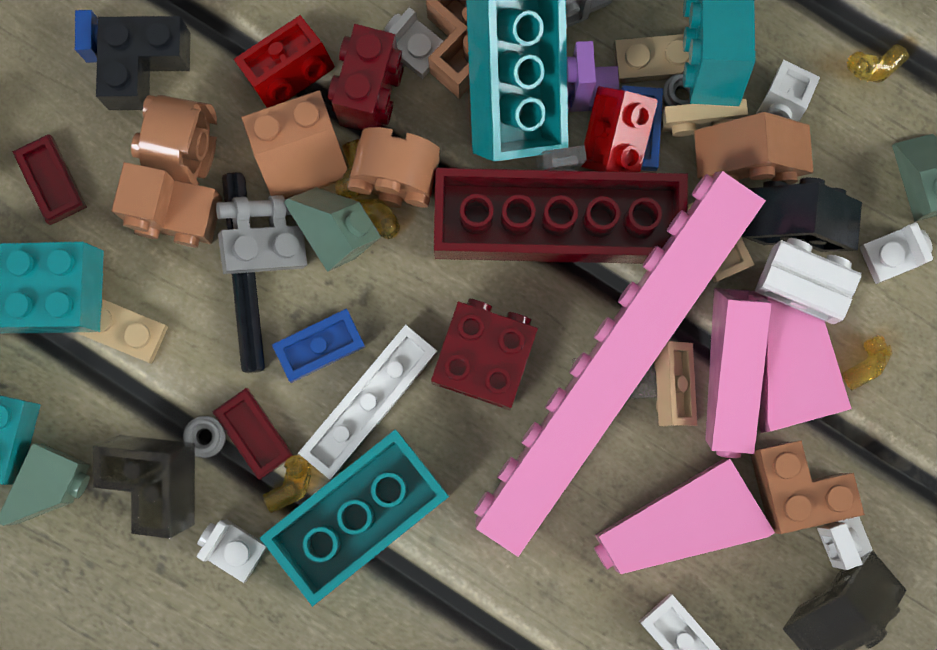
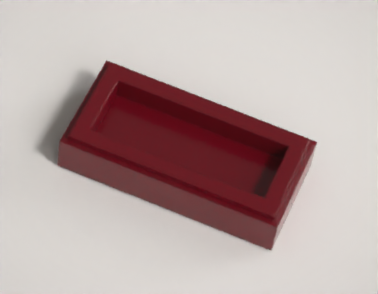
[12,134,87,225]
[212,388,295,480]

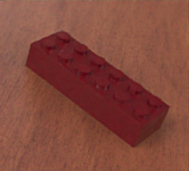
[434,168,688,264]

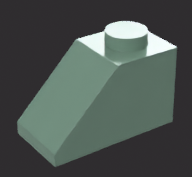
[892,134,937,222]
[284,187,381,272]
[0,443,91,526]

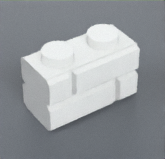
[755,238,862,325]

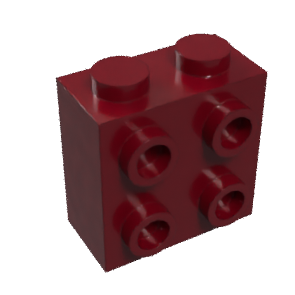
[328,24,404,131]
[431,299,538,410]

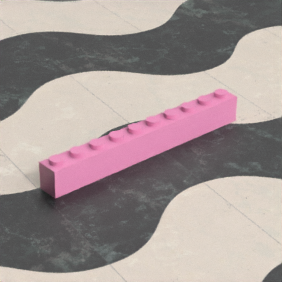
[473,171,766,557]

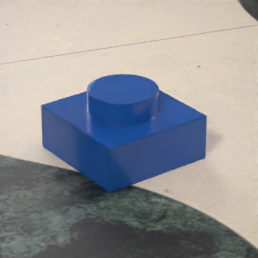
[75,10,98,63]

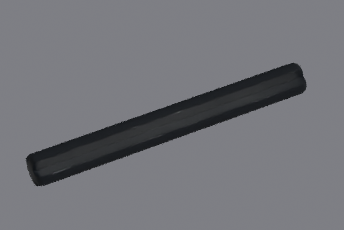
[222,172,265,373]

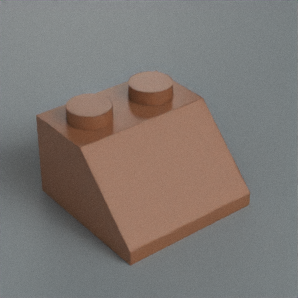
[241,90,350,199]

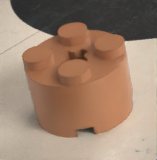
[131,95,217,185]
[348,127,440,208]

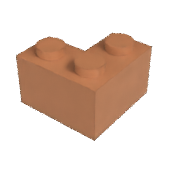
[426,0,470,99]
[694,112,813,185]
[112,162,223,248]
[750,440,865,534]

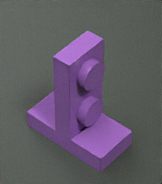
[567,41,619,112]

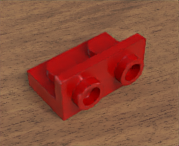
[234,15,335,108]
[579,86,658,172]

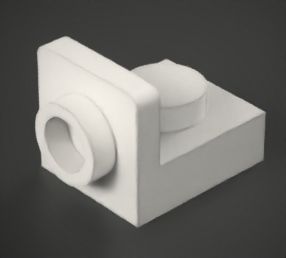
[384,7,443,79]
[756,60,820,122]
[859,222,933,284]
[817,517,873,570]
[197,519,267,583]

